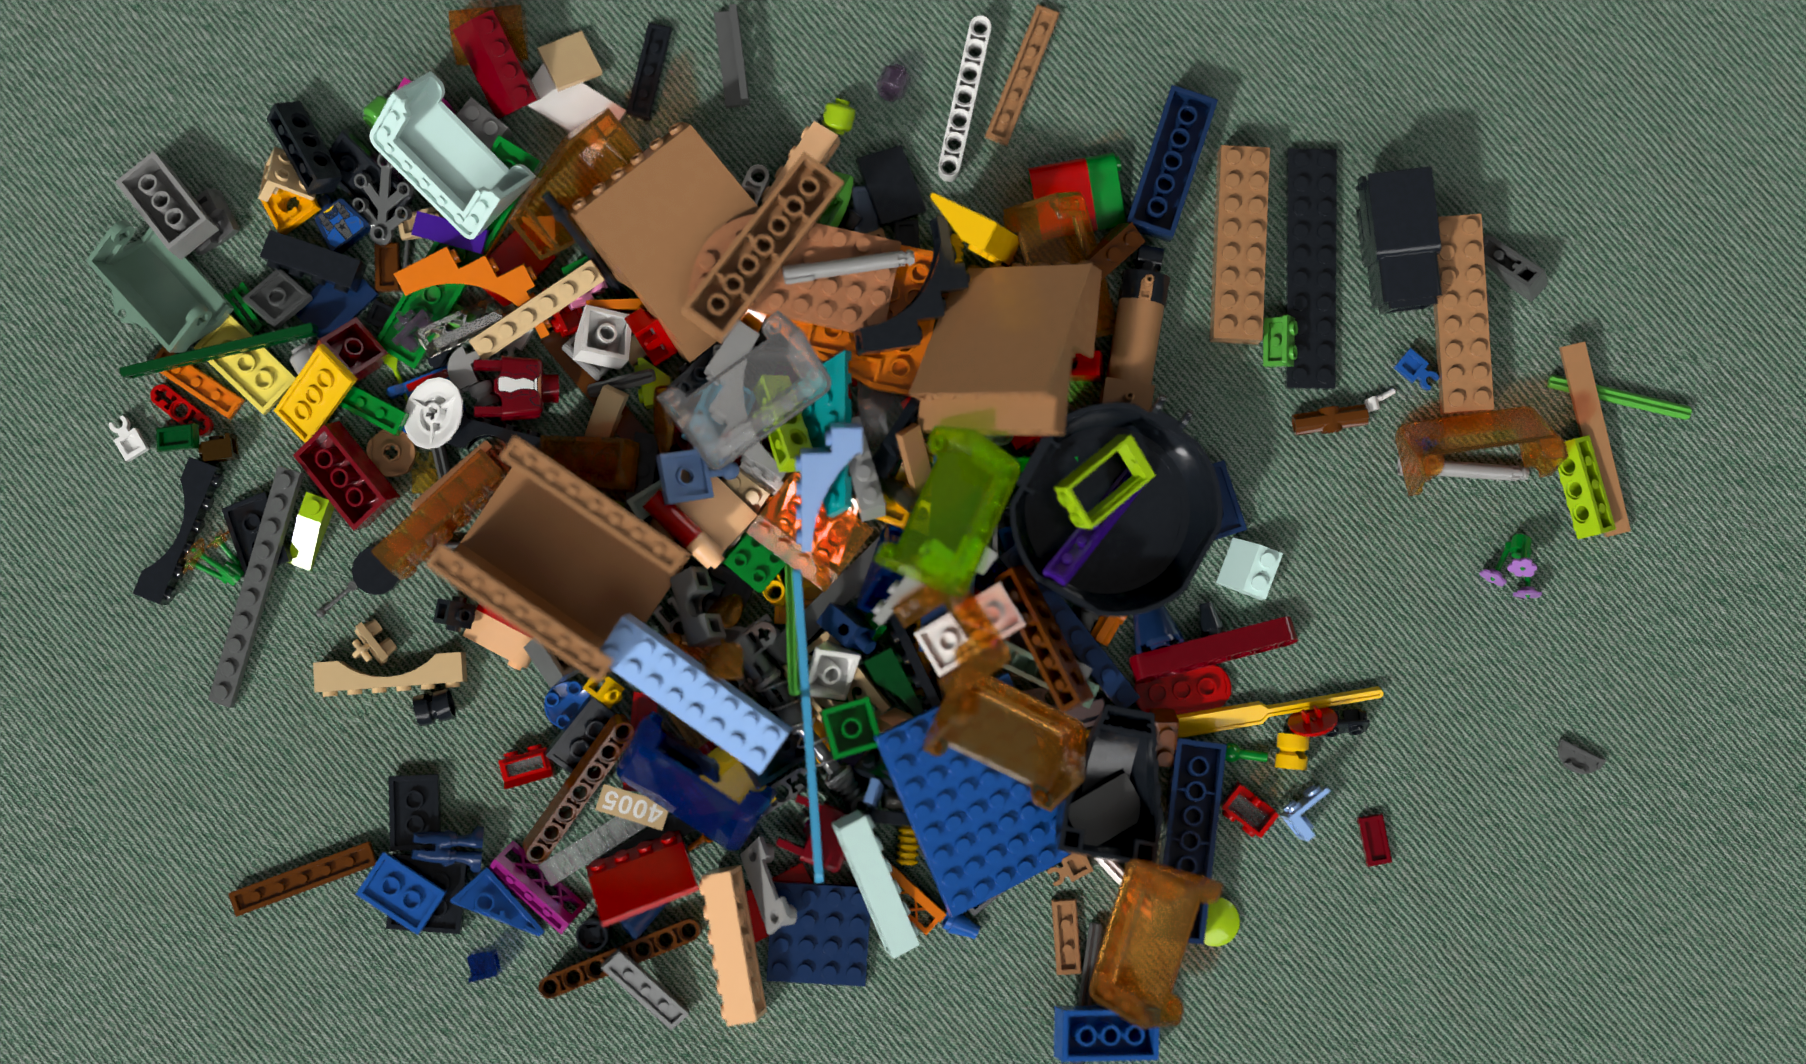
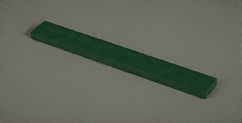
[119,323,319,379]

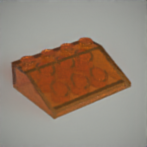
[746,472,874,592]

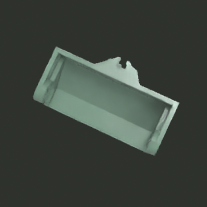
[86,220,234,353]

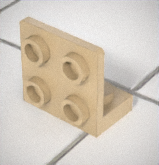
[258,147,316,202]

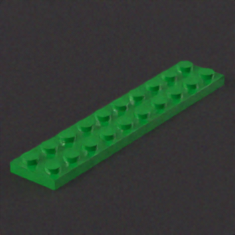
[376,135,542,370]

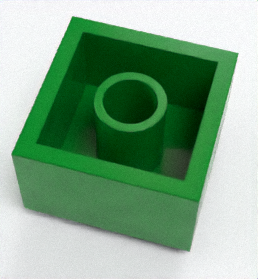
[819,697,879,760]

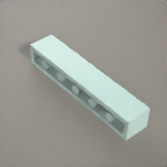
[831,810,920,959]

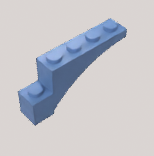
[795,423,862,552]

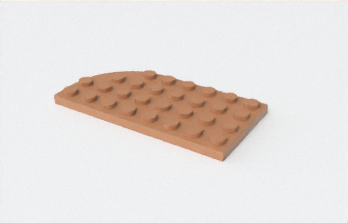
[687,214,902,333]

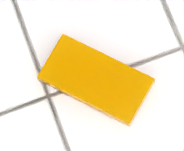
[273,344,357,443]

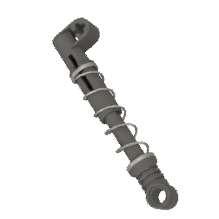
[727,621,873,816]

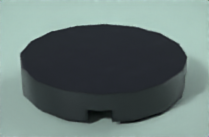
[352,546,402,595]

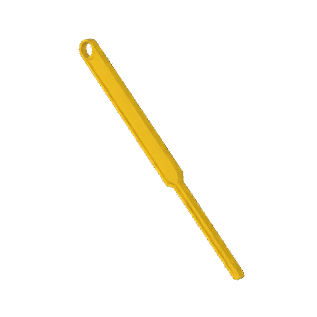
[1080,686,1384,747]

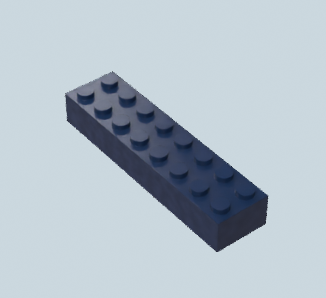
[1150,738,1227,945]

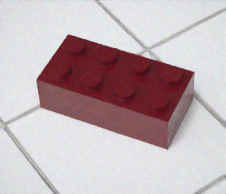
[293,421,400,531]

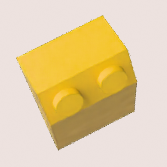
[696,746,777,830]

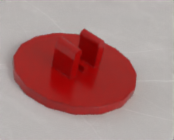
[1288,705,1338,737]

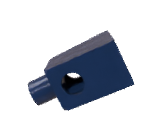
[816,602,876,654]

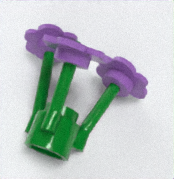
[1479,534,1542,598]

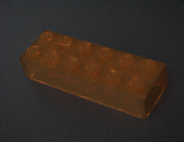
[371,449,506,581]

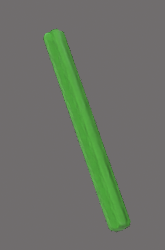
[1547,374,1692,420]
[785,555,801,696]

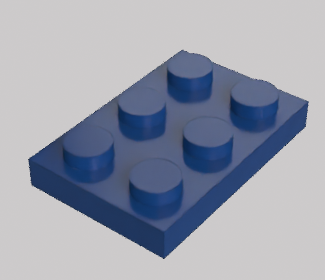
[356,851,447,935]

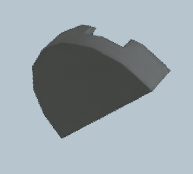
[1557,739,1606,774]

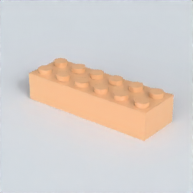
[699,865,767,1026]

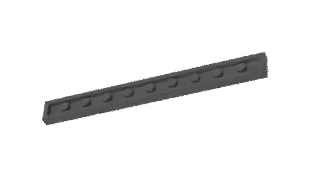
[208,466,304,708]

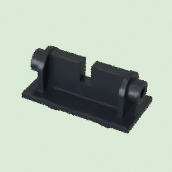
[1323,709,1370,737]

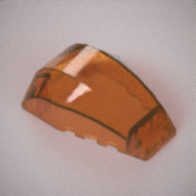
[508,108,643,260]

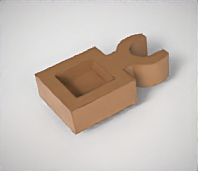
[1047,854,1094,886]

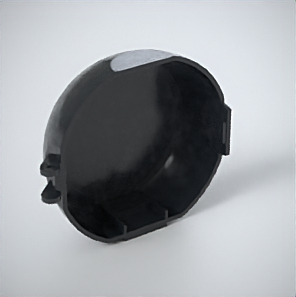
[1009,393,1222,617]

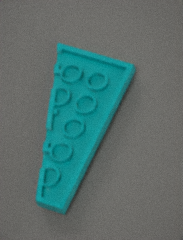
[792,350,852,517]

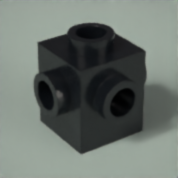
[433,596,476,632]

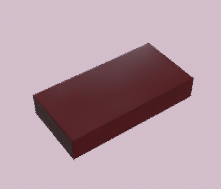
[1357,813,1392,867]

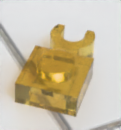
[412,452,438,494]

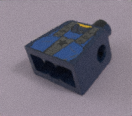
[314,194,371,254]

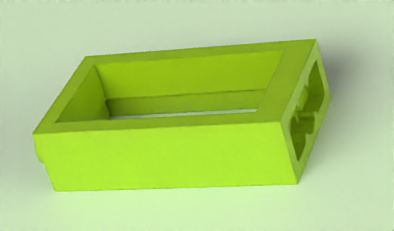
[1054,434,1156,529]

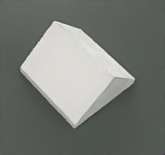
[808,640,861,700]

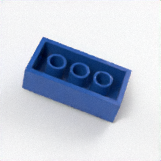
[1054,1004,1160,1062]

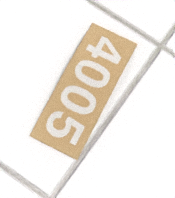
[595,784,671,830]

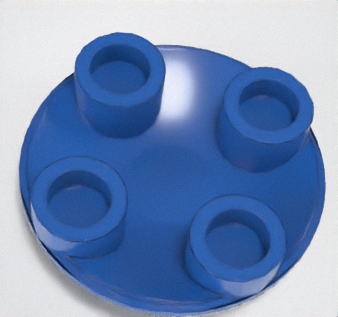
[544,681,591,729]

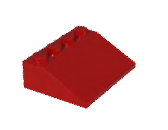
[586,830,699,927]

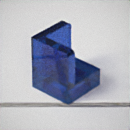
[467,949,502,983]

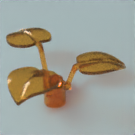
[663,594,744,679]

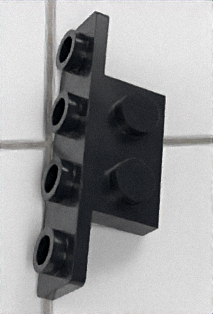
[666,339,726,406]
[872,397,920,480]
[651,726,721,787]

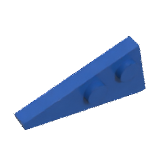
[450,868,545,936]

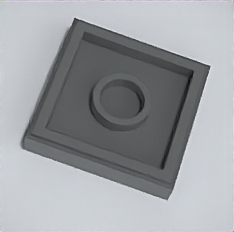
[243,269,313,331]

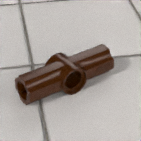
[1292,404,1369,436]

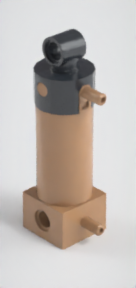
[1098,245,1171,411]

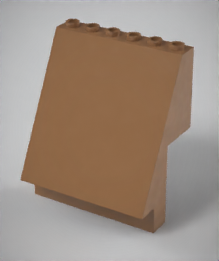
[568,122,760,363]
[909,261,1102,435]

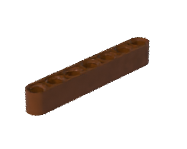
[523,714,634,864]
[538,917,702,999]

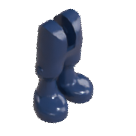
[412,826,484,872]

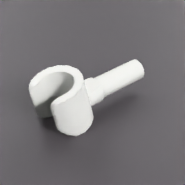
[1364,388,1396,412]

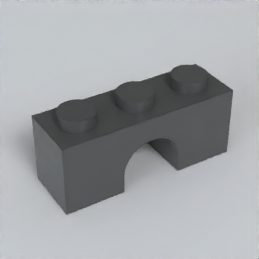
[670,567,726,648]

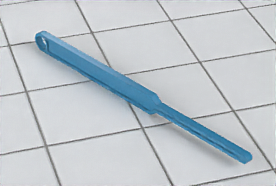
[792,569,824,883]

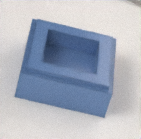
[864,778,884,809]

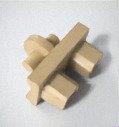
[352,619,397,666]

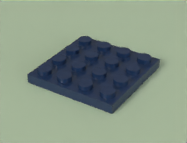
[766,881,870,987]

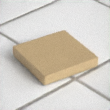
[538,31,602,92]

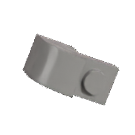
[448,346,497,394]

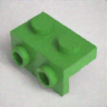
[1263,315,1298,367]

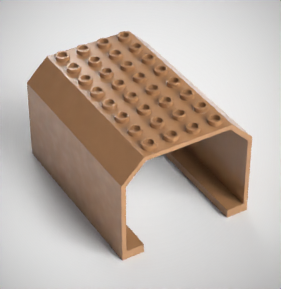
[426,436,692,682]

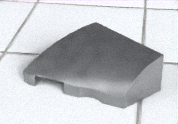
[195,188,240,255]

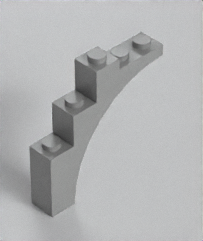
[704,321,786,482]

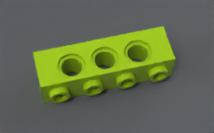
[752,375,812,472]
[1551,435,1616,539]

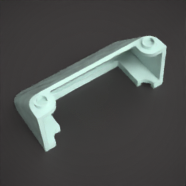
[370,71,536,239]

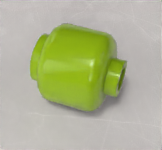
[821,98,856,136]

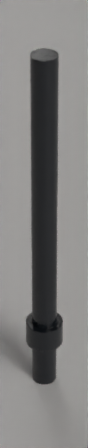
[542,191,632,299]

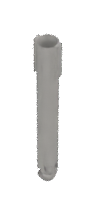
[782,249,915,284]
[1397,456,1529,481]

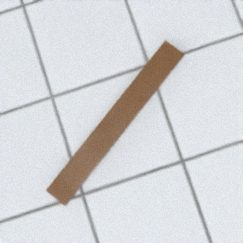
[1559,341,1631,537]

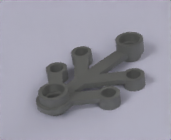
[352,153,414,245]

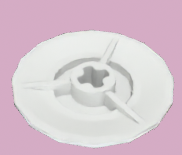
[404,377,463,449]

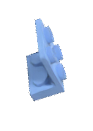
[1280,785,1330,842]

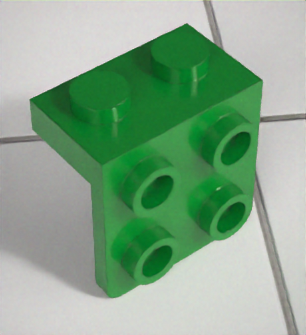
[723,526,791,593]

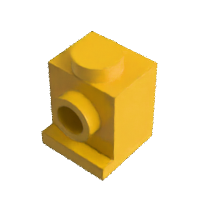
[583,676,625,709]

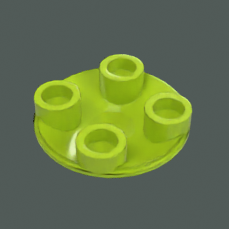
[1204,897,1240,947]

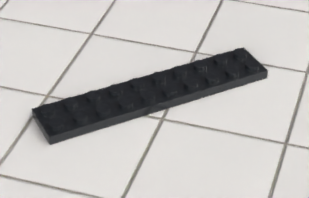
[1285,148,1337,390]

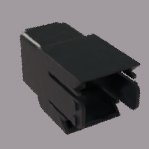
[1356,166,1442,314]

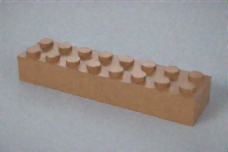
[1210,145,1270,345]
[681,152,844,344]
[1433,214,1494,415]

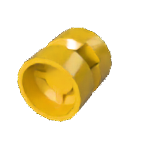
[1275,733,1310,771]

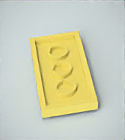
[194,314,296,415]

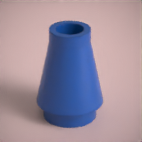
[941,911,980,939]

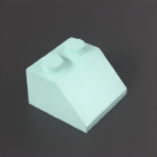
[1216,537,1283,600]

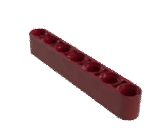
[1129,616,1299,684]

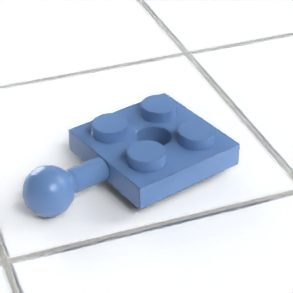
[656,448,740,505]

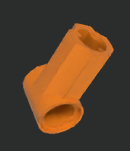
[1090,615,1127,647]

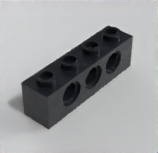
[267,101,343,195]

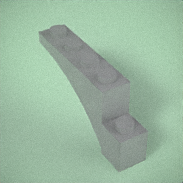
[872,536,998,625]

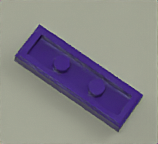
[411,211,489,254]

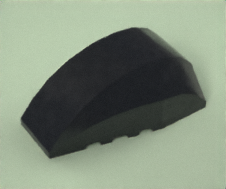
[1055,705,1163,867]

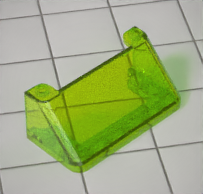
[873,425,1019,597]

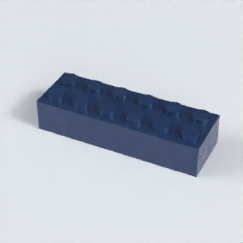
[1126,85,1218,242]

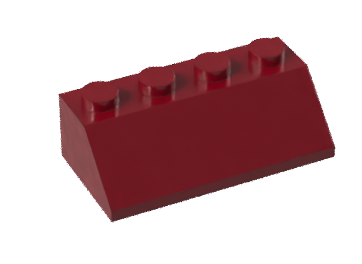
[453,9,540,119]

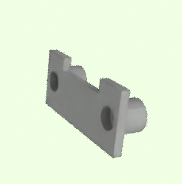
[740,836,797,934]

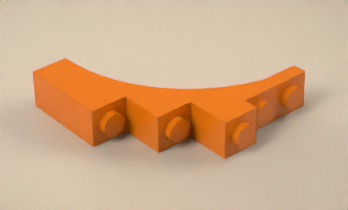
[394,246,552,339]

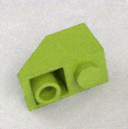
[634,357,676,409]

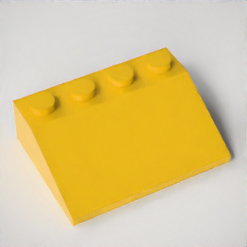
[930,192,1022,266]

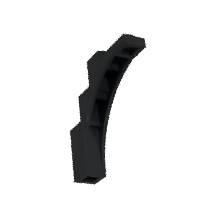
[853,215,970,356]

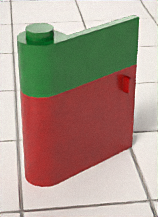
[1027,152,1126,241]

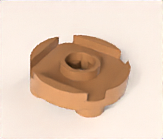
[366,429,417,477]

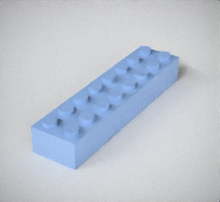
[600,613,793,774]

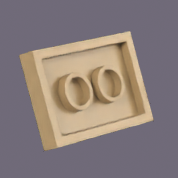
[721,467,772,549]

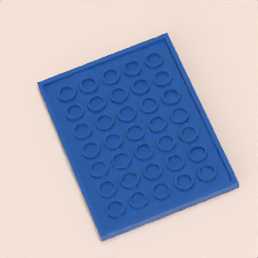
[874,672,1072,918]

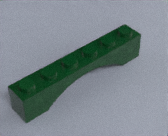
[863,648,926,716]

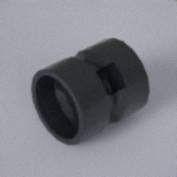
[413,688,456,727]
[576,916,612,952]

